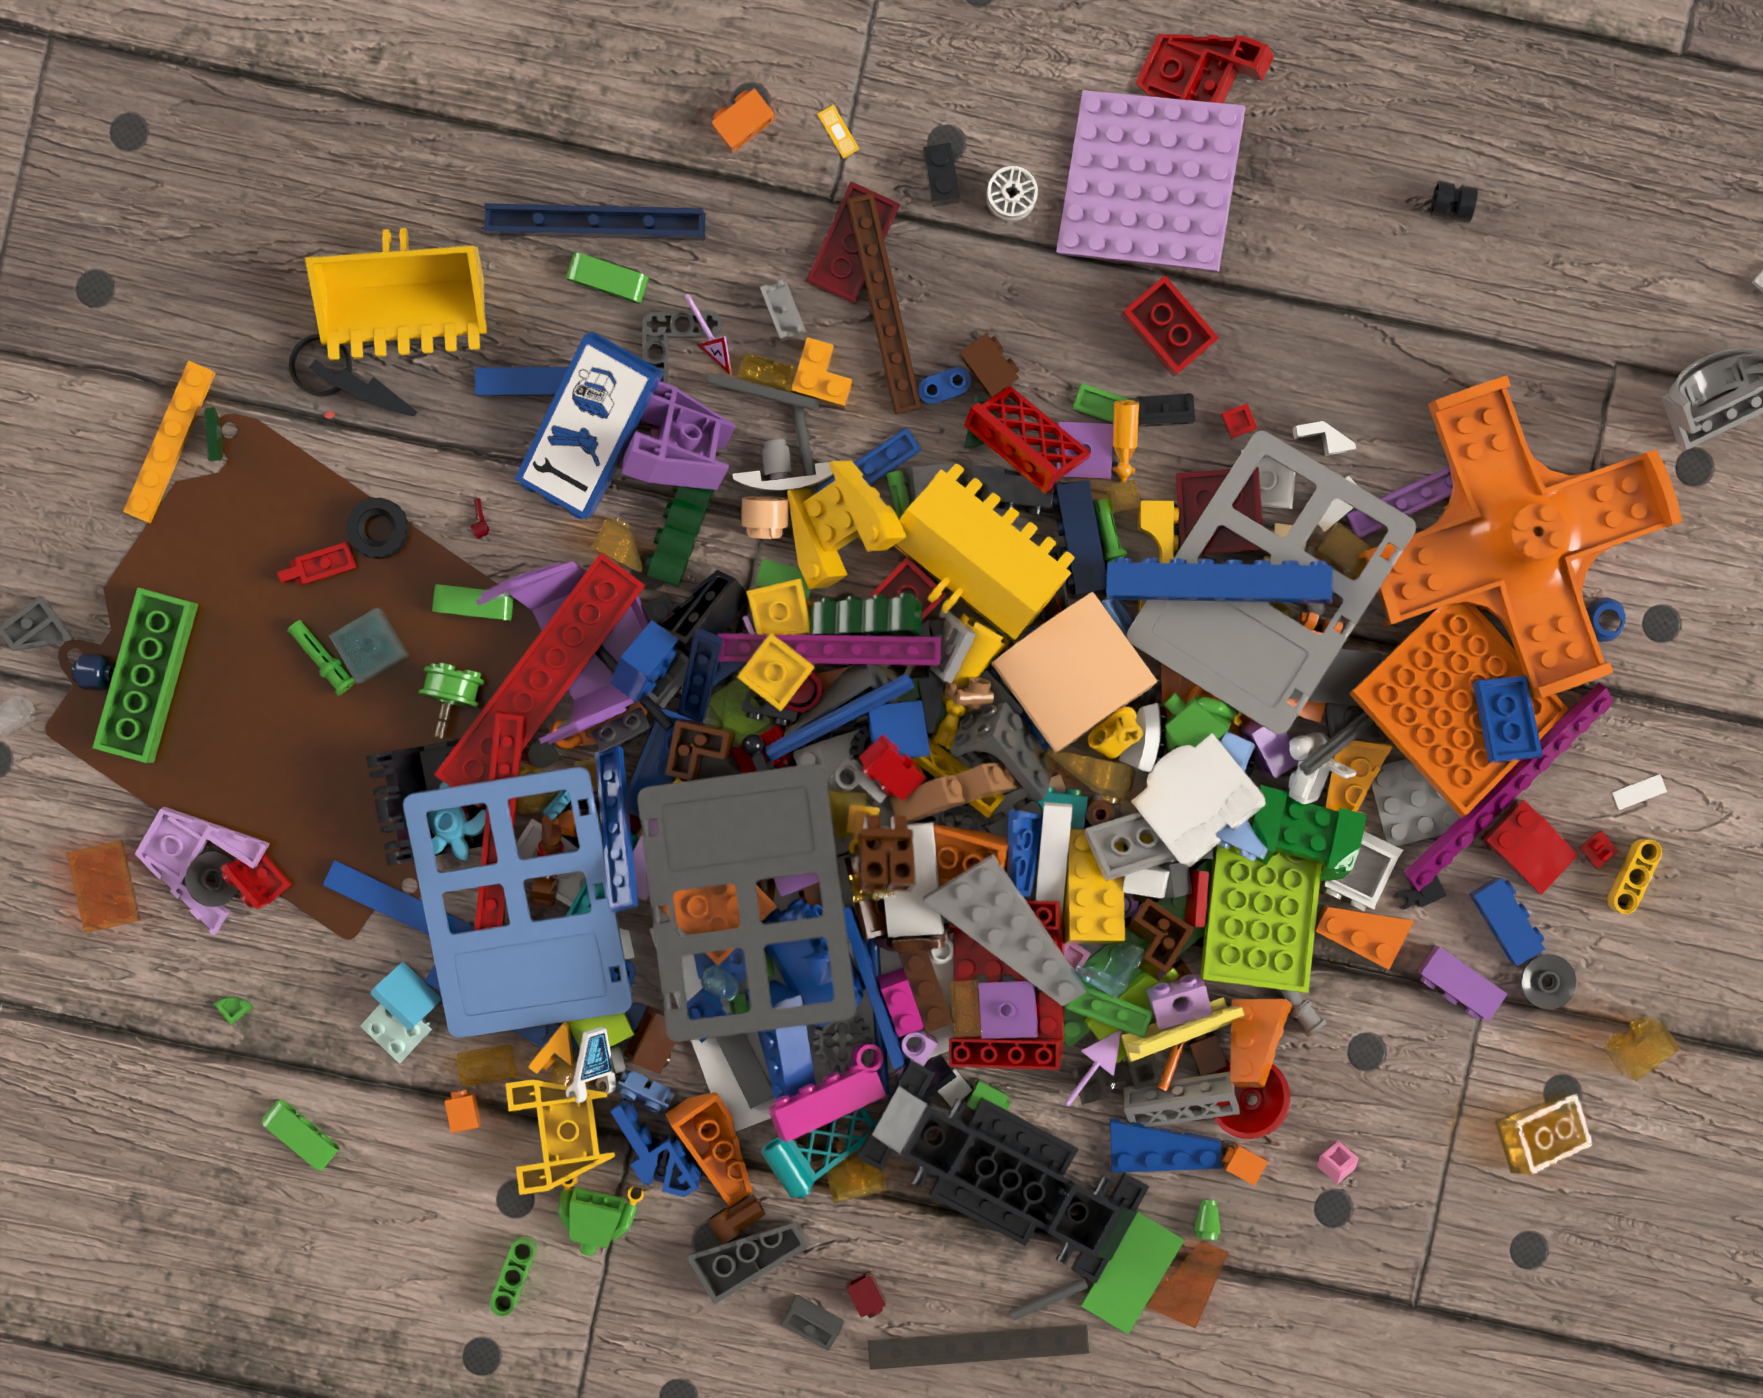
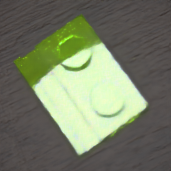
[709,678,771,744]

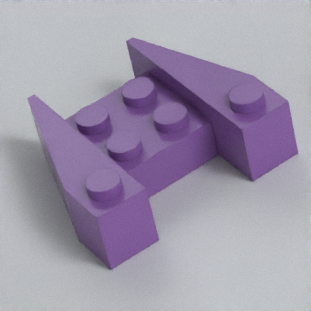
[621,381,736,490]

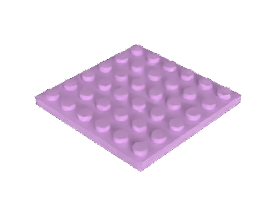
[1056,90,1246,272]

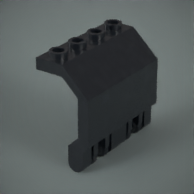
[366,738,486,866]

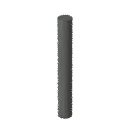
[790,404,816,476]
[1009,1278,1089,1321]

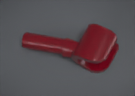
[470,498,490,539]

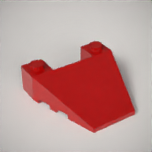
[1135,34,1274,103]

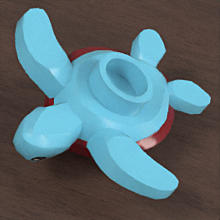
[422,782,486,861]

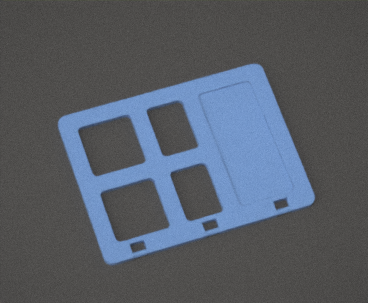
[403,767,633,1038]

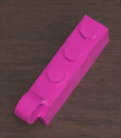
[767,1042,886,1142]

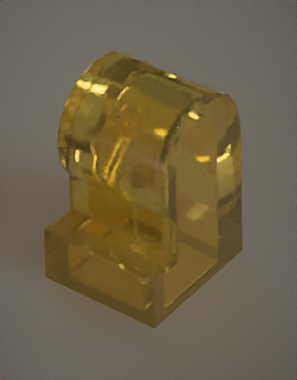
[550,1061,591,1089]

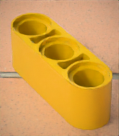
[1607,839,1662,914]

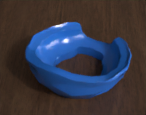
[1586,597,1626,642]

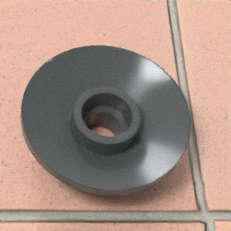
[185,852,238,907]
[1521,954,1577,1010]

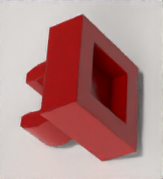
[1578,830,1619,869]

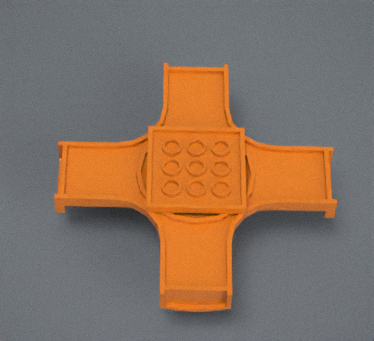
[1358,375,1683,700]

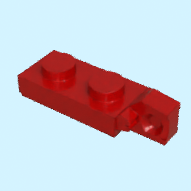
[277,541,357,586]

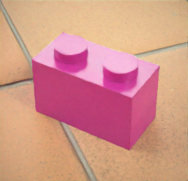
[878,968,925,1037]

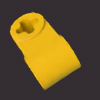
[1088,707,1143,759]

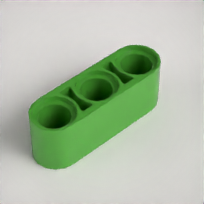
[565,252,649,304]
[432,584,514,621]
[261,1099,340,1171]
[490,1235,537,1317]

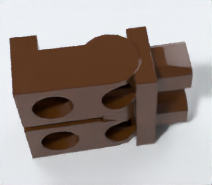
[857,815,916,892]

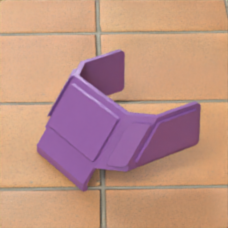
[476,561,650,745]

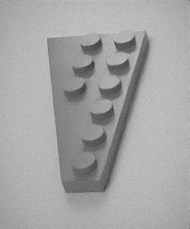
[923,854,1087,1006]

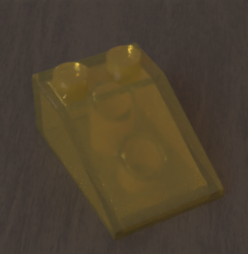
[1047,749,1136,806]
[1495,1093,1593,1175]

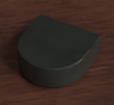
[528,740,561,768]

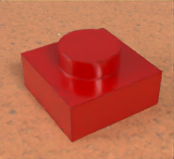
[1221,403,1257,439]

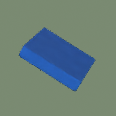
[867,700,930,758]

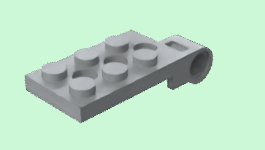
[1084,812,1176,881]

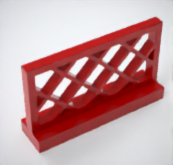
[964,386,1091,494]

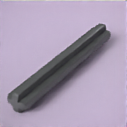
[1299,711,1375,776]

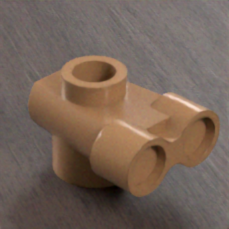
[945,677,994,710]

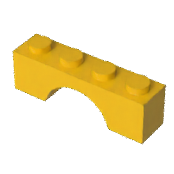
[1137,501,1179,612]

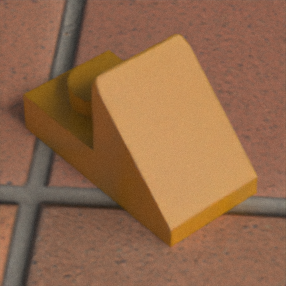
[529,1021,574,1074]

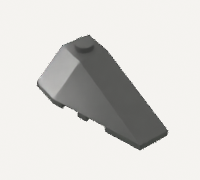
[784,664,902,749]

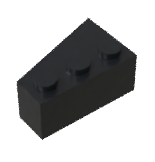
[969,465,1055,515]
[654,570,748,655]

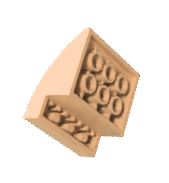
[991,592,1158,753]

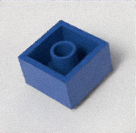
[610,620,679,703]

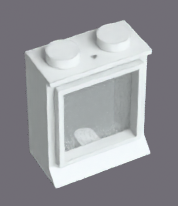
[1321,831,1403,911]

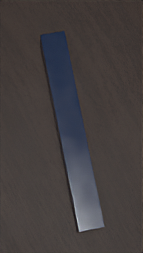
[484,203,706,240]

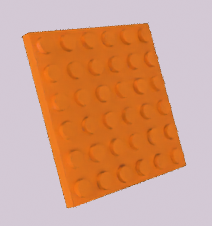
[1349,602,1569,817]

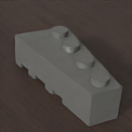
[686,1220,812,1305]

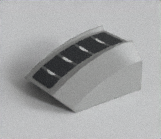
[1118,703,1168,773]

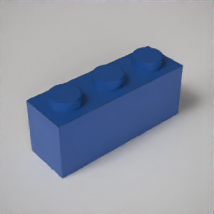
[1469,877,1545,966]

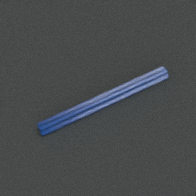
[765,674,914,761]

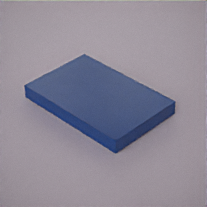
[1473,676,1543,763]

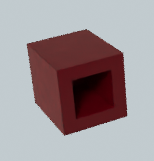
[846,1271,886,1318]

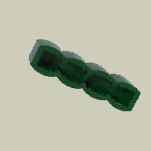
[644,485,714,587]
[809,593,922,637]

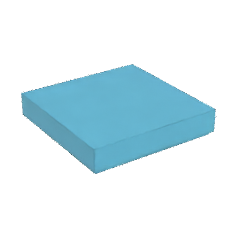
[370,962,442,1031]

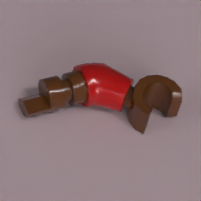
[530,815,564,907]

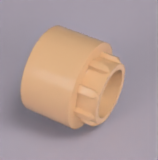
[741,496,789,539]

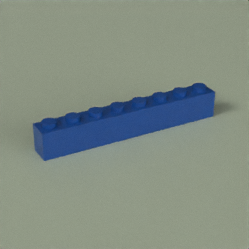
[1106,558,1333,604]

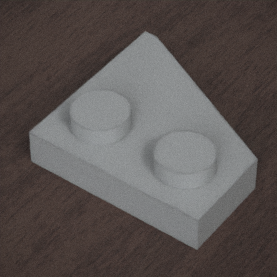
[930,611,976,683]

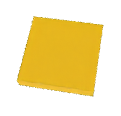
[746,578,810,635]
[737,633,815,711]

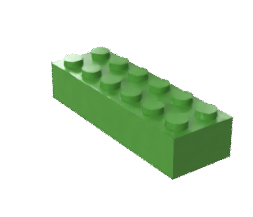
[93,588,198,763]

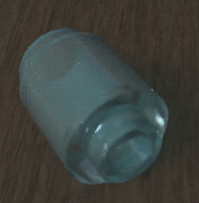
[701,965,739,1001]

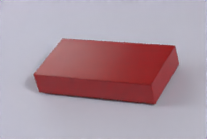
[1185,870,1209,927]

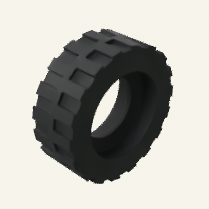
[346,497,410,559]

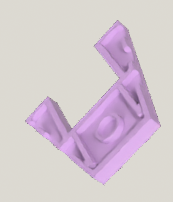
[135,807,270,935]

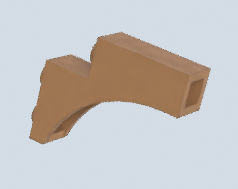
[889,762,1022,823]

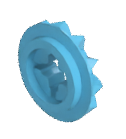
[541,790,571,820]

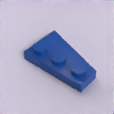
[1007,809,1043,897]

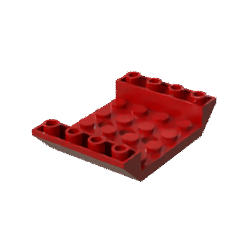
[949,901,1064,1070]

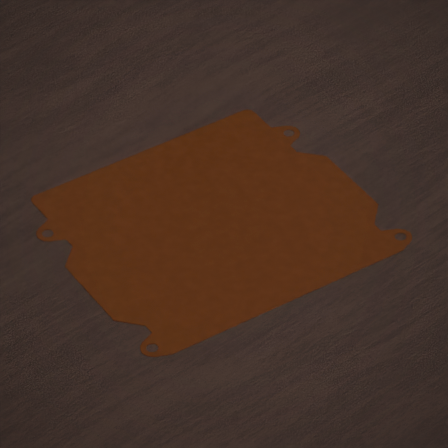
[45,414,541,940]

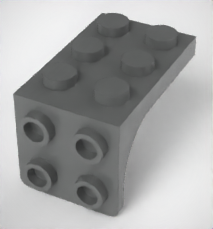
[950,702,1055,803]

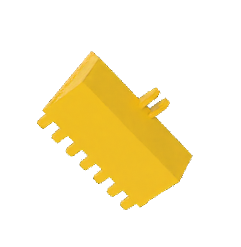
[305,228,487,360]
[893,463,1074,644]

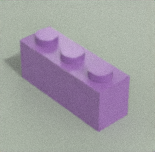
[1416,945,1508,1021]

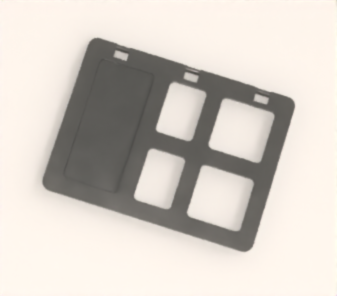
[638,764,857,1042]

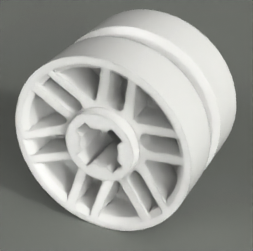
[986,166,1038,222]

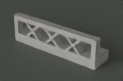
[1124,1072,1239,1127]

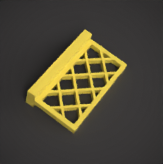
[1120,997,1244,1062]

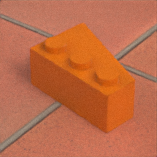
[1230,999,1292,1087]

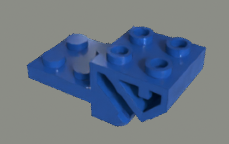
[610,1099,702,1197]

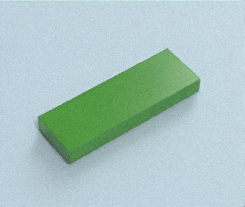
[1065,986,1154,1038]

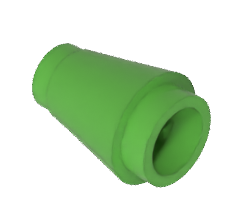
[1194,1200,1221,1240]

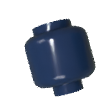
[71,654,115,691]

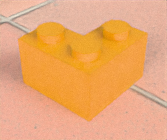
[791,337,852,409]

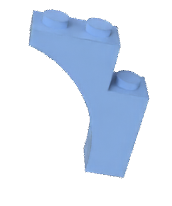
[1215,732,1268,861]

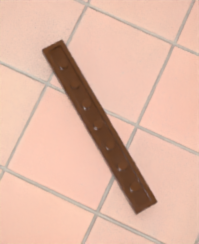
[846,193,922,415]

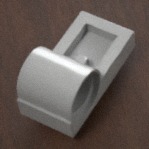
[830,757,887,807]

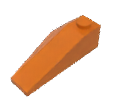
[665,1092,752,1207]

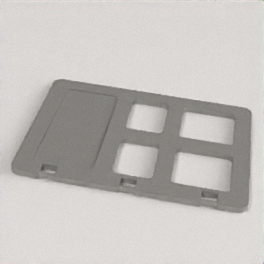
[1127,431,1416,735]

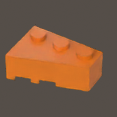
[1315,905,1414,970]

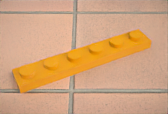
[123,360,216,523]

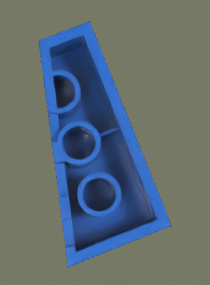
[746,979,816,1099]

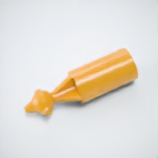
[1113,400,1139,484]

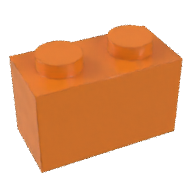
[711,88,776,153]

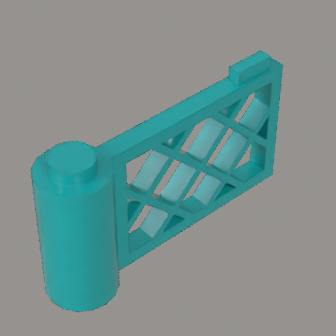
[760,1107,874,1199]

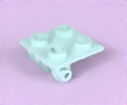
[360,1004,432,1064]

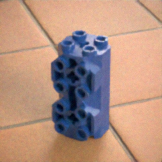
[763,898,866,1027]

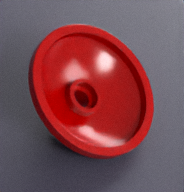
[1213,1060,1291,1139]

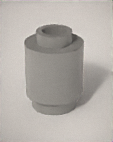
[761,439,792,480]

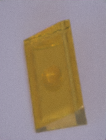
[457,1044,517,1087]

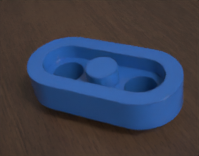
[918,367,971,405]

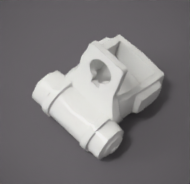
[1288,732,1356,804]

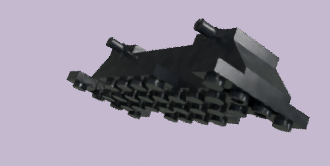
[857,1059,1149,1283]

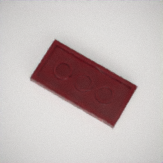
[805,181,901,305]

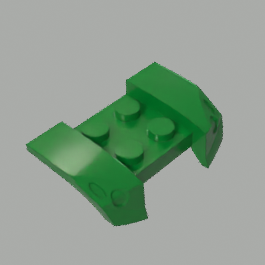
[1252,785,1367,881]

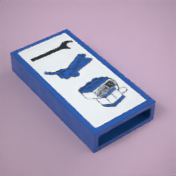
[515,331,664,519]

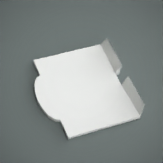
[1131,733,1266,867]

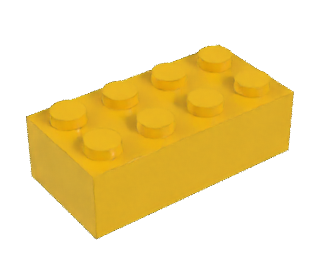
[1063,829,1125,945]

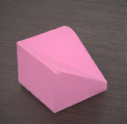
[1317,1141,1359,1184]

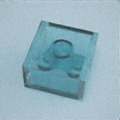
[329,608,409,684]

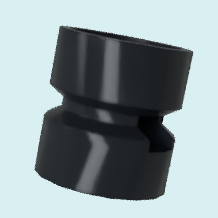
[1430,181,1478,223]

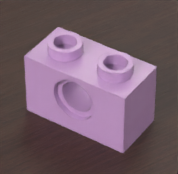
[1146,974,1212,1030]

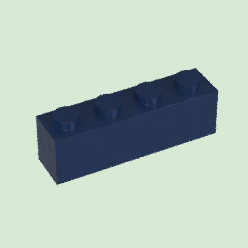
[1052,480,1107,596]

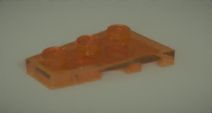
[1145,1240,1228,1329]

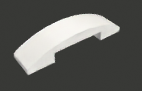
[733,462,834,492]

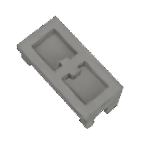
[760,279,806,342]

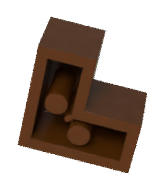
[665,718,736,781]
[1126,898,1194,981]

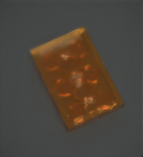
[66,840,141,933]

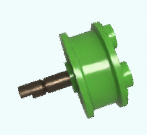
[418,663,484,739]

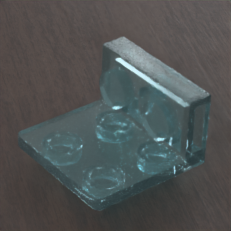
[1074,941,1144,998]

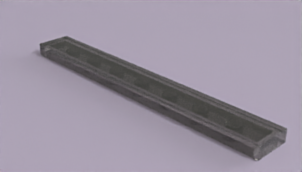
[868,1324,1089,1370]

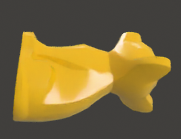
[930,689,973,750]

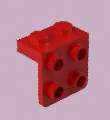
[221,853,292,909]

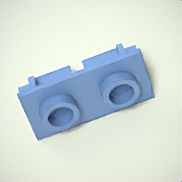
[616,1070,675,1114]

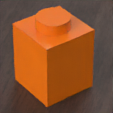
[444,1089,482,1133]
[1222,1142,1268,1186]

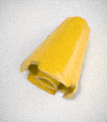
[944,613,1010,686]

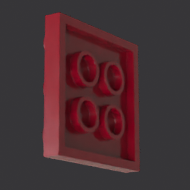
[1176,467,1263,555]

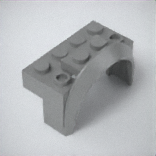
[1661,348,1763,450]

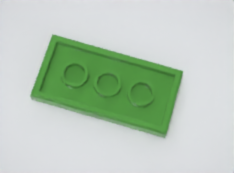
[1080,1211,1185,1334]

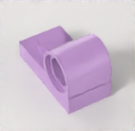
[895,1029,938,1081]

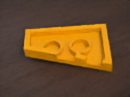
[1325,739,1393,812]

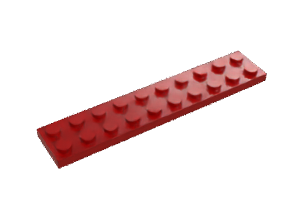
[434,553,645,808]

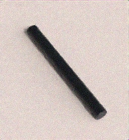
[595,645,674,731]

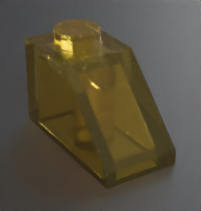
[591,517,645,574]

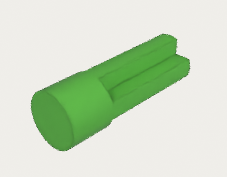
[886,470,910,519]

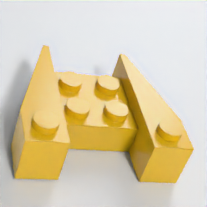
[787,461,906,589]
[505,1080,615,1195]

